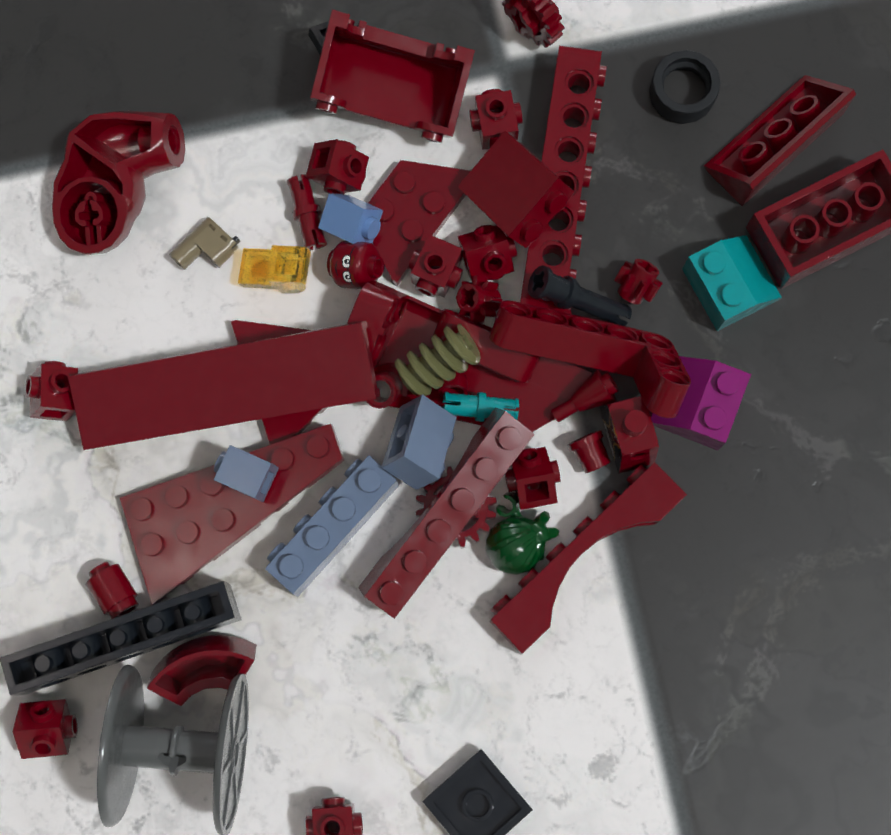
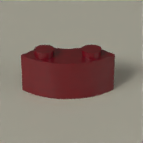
[147,635,257,706]

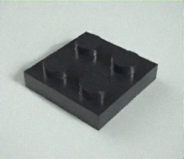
[422,749,533,835]

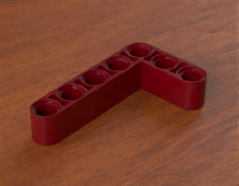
[489,300,691,418]

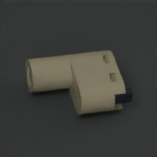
[169,217,240,270]

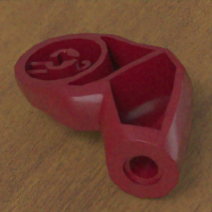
[52,111,185,255]

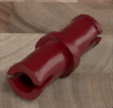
[287,174,327,251]

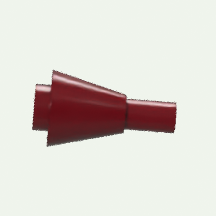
[551,370,619,422]

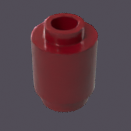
[86,562,139,619]

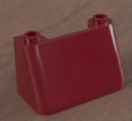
[310,9,475,143]

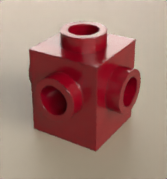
[469,89,523,150]
[305,139,369,195]
[458,225,517,284]
[408,234,463,298]
[25,361,78,421]
[505,447,561,510]
[12,699,78,759]
[306,797,363,835]

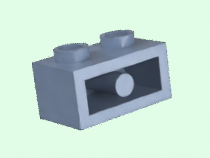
[381,394,457,490]

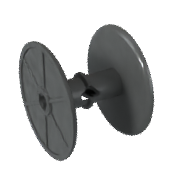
[97,665,249,835]

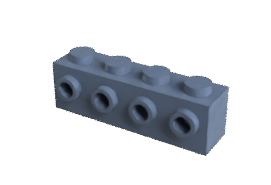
[265,455,399,597]

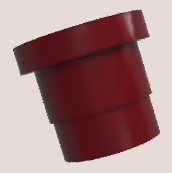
[567,429,611,474]

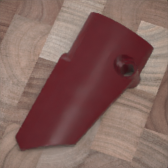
[347,280,593,432]

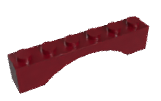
[358,407,535,619]
[489,462,687,654]

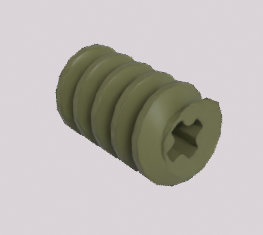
[395,324,481,396]

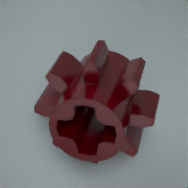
[614,259,663,305]
[456,275,503,323]

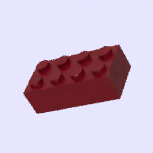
[746,149,891,289]

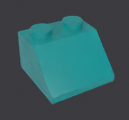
[682,235,782,331]

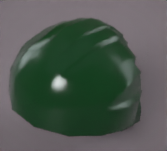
[485,511,559,575]

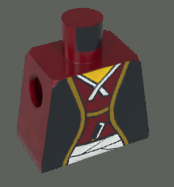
[599,396,659,474]

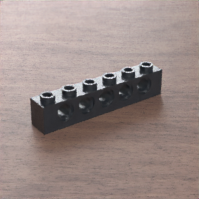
[0,581,242,696]

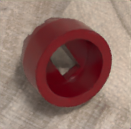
[438,372,468,397]

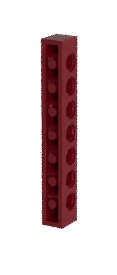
[520,45,607,314]

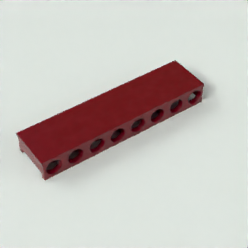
[68,321,380,450]

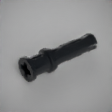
[528,265,632,326]

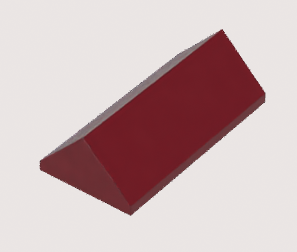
[704,75,856,206]

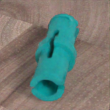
[442,391,519,422]

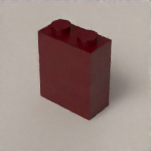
[458,130,575,248]

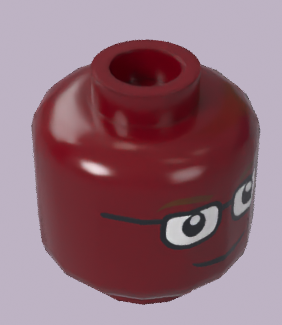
[327,241,384,289]

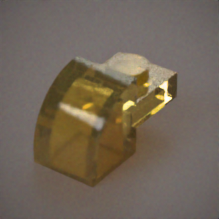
[238,245,311,294]

